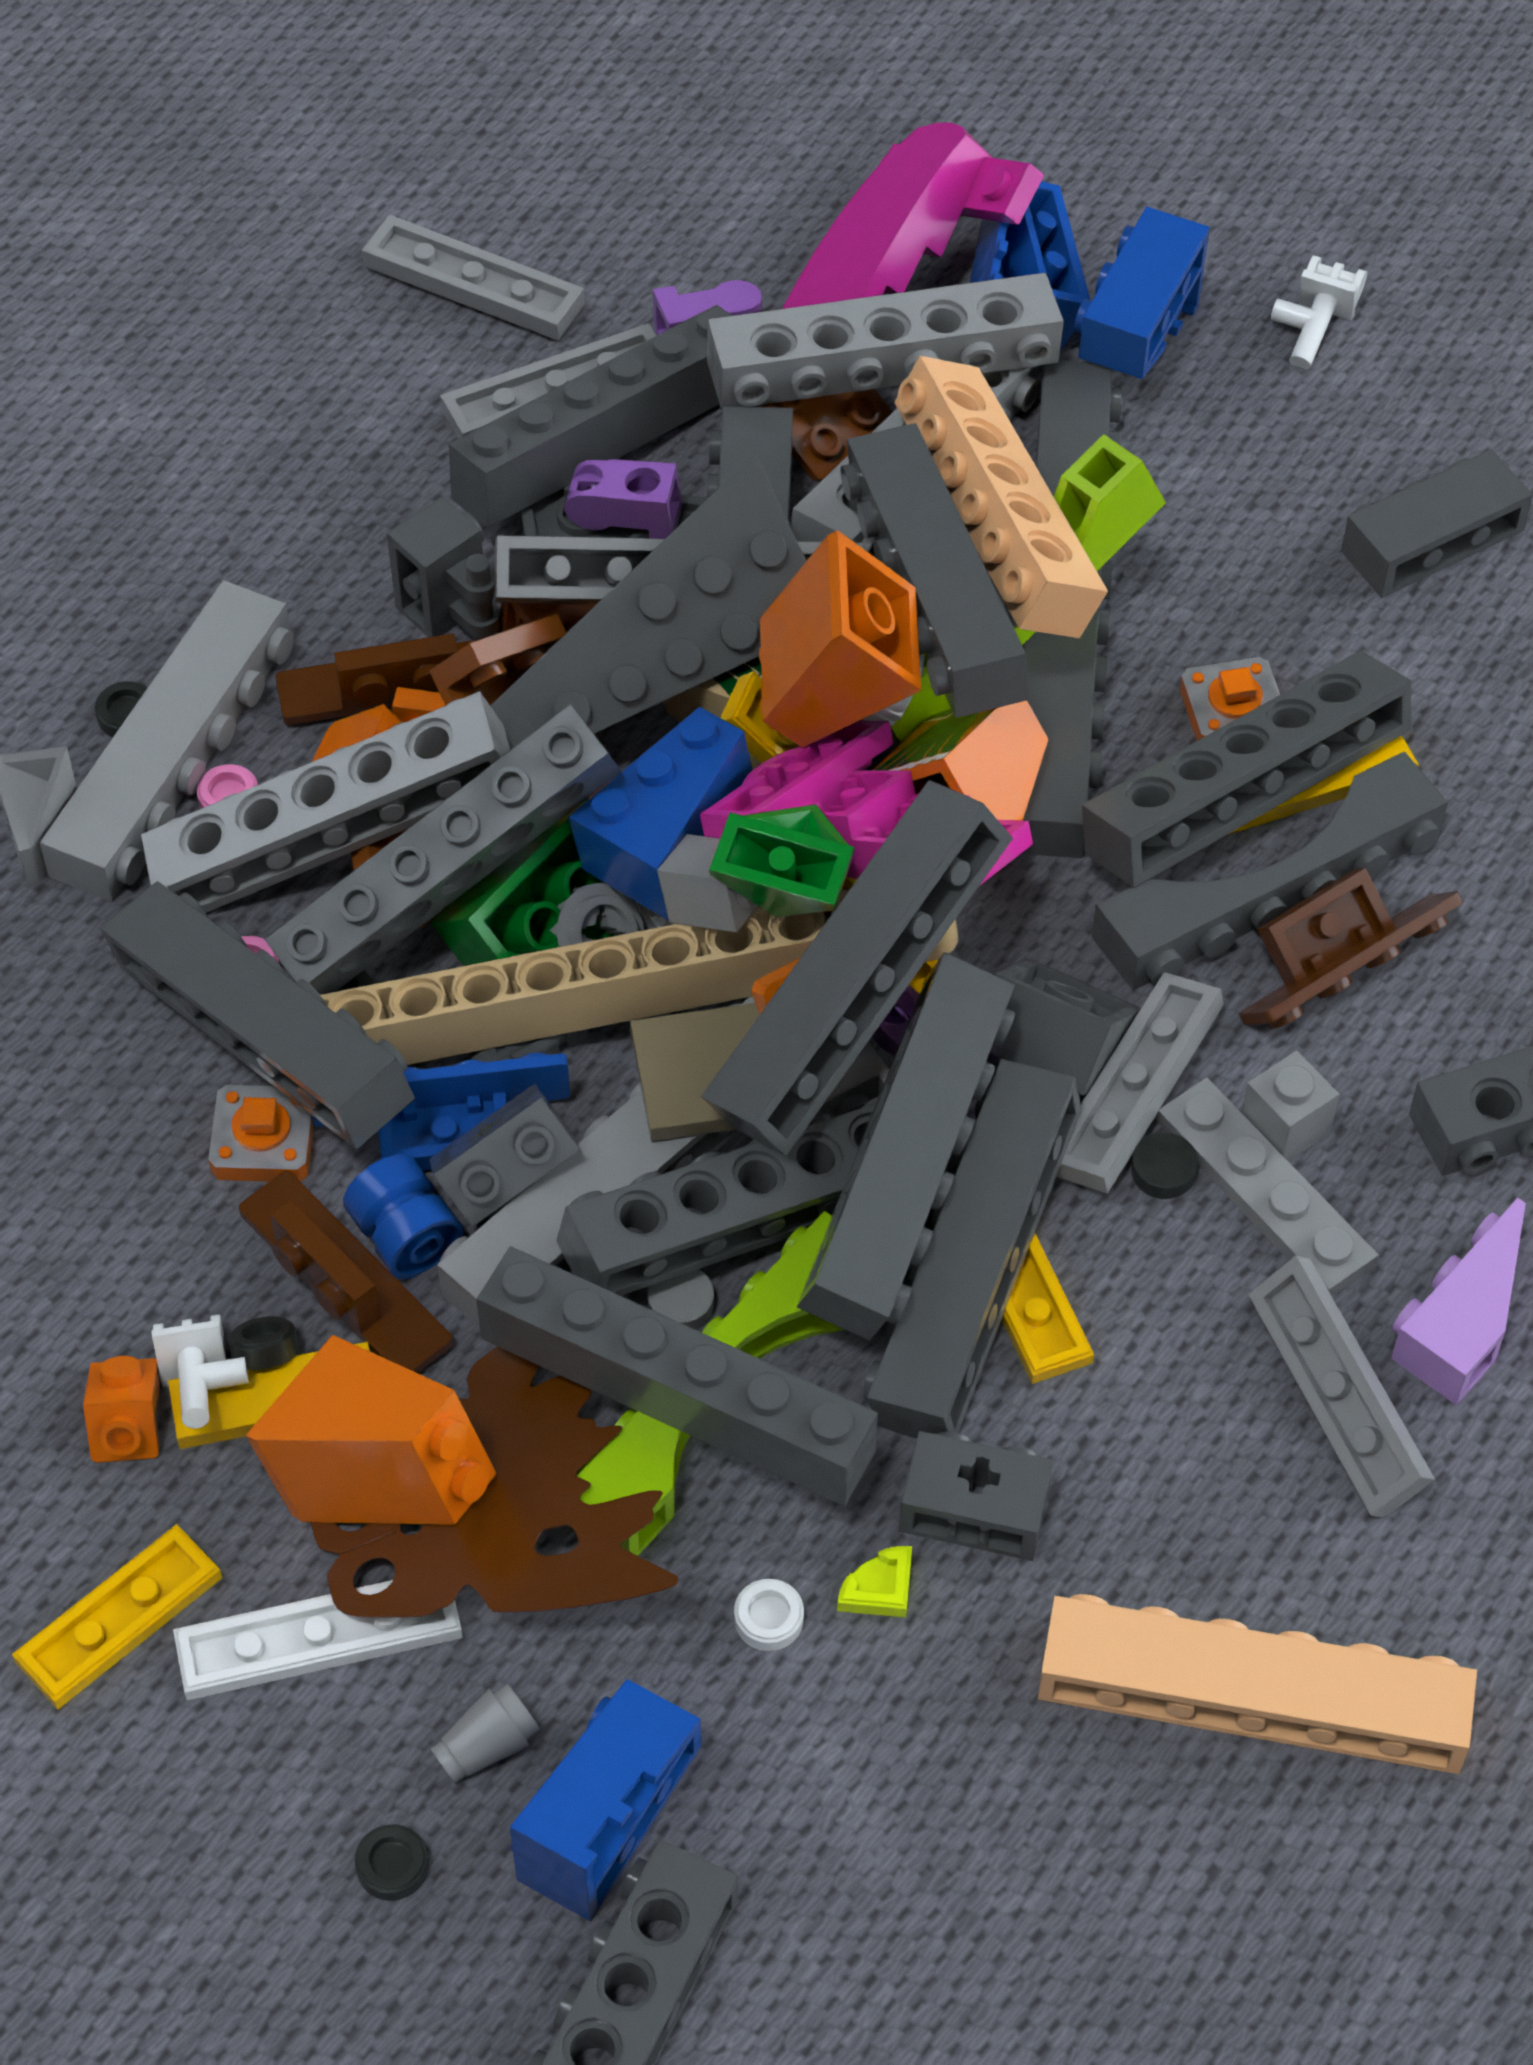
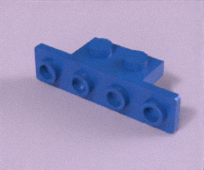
[312,1053,570,1170]

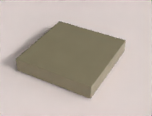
[630,1003,760,1142]

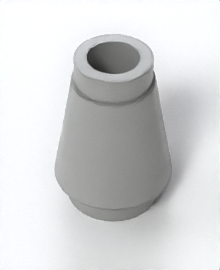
[430,1683,540,1784]

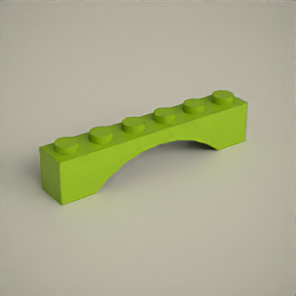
[890,434,1166,745]
[576,1211,845,1556]

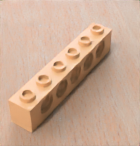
[894,356,1108,638]

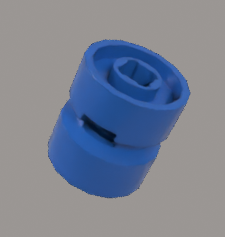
[343,1154,463,1279]

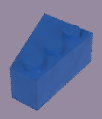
[970,181,1090,351]
[1074,206,1210,379]
[568,707,753,921]
[510,1679,701,1922]

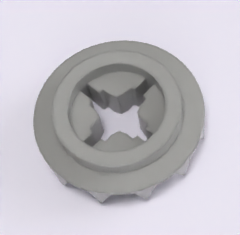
[550,883,644,947]

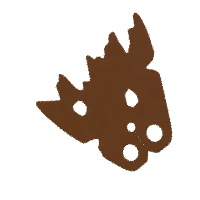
[310,1346,679,1618]

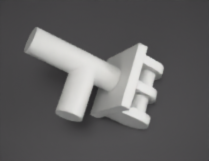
[1271,255,1367,370]
[152,1314,249,1429]

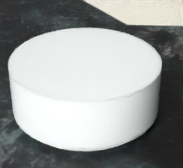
[734,1579,804,1651]

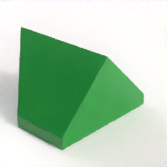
[709,804,855,917]

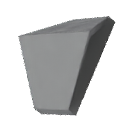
[0,746,77,885]

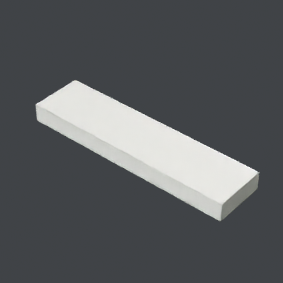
[173,1580,463,1700]

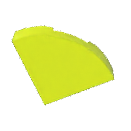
[837,1546,912,1618]

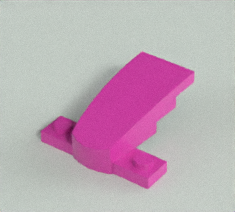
[782,122,1044,309]
[700,720,1033,886]

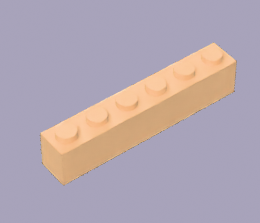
[1038,1594,1477,1774]

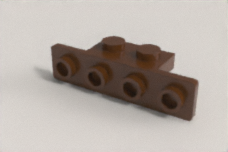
[275,633,484,725]
[1238,868,1463,1029]
[239,1171,453,1373]

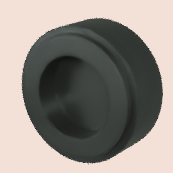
[95,681,147,738]
[1131,1132,1198,1199]
[228,1316,299,1370]
[355,1824,429,1901]

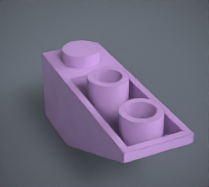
[1391,1198,1526,1405]

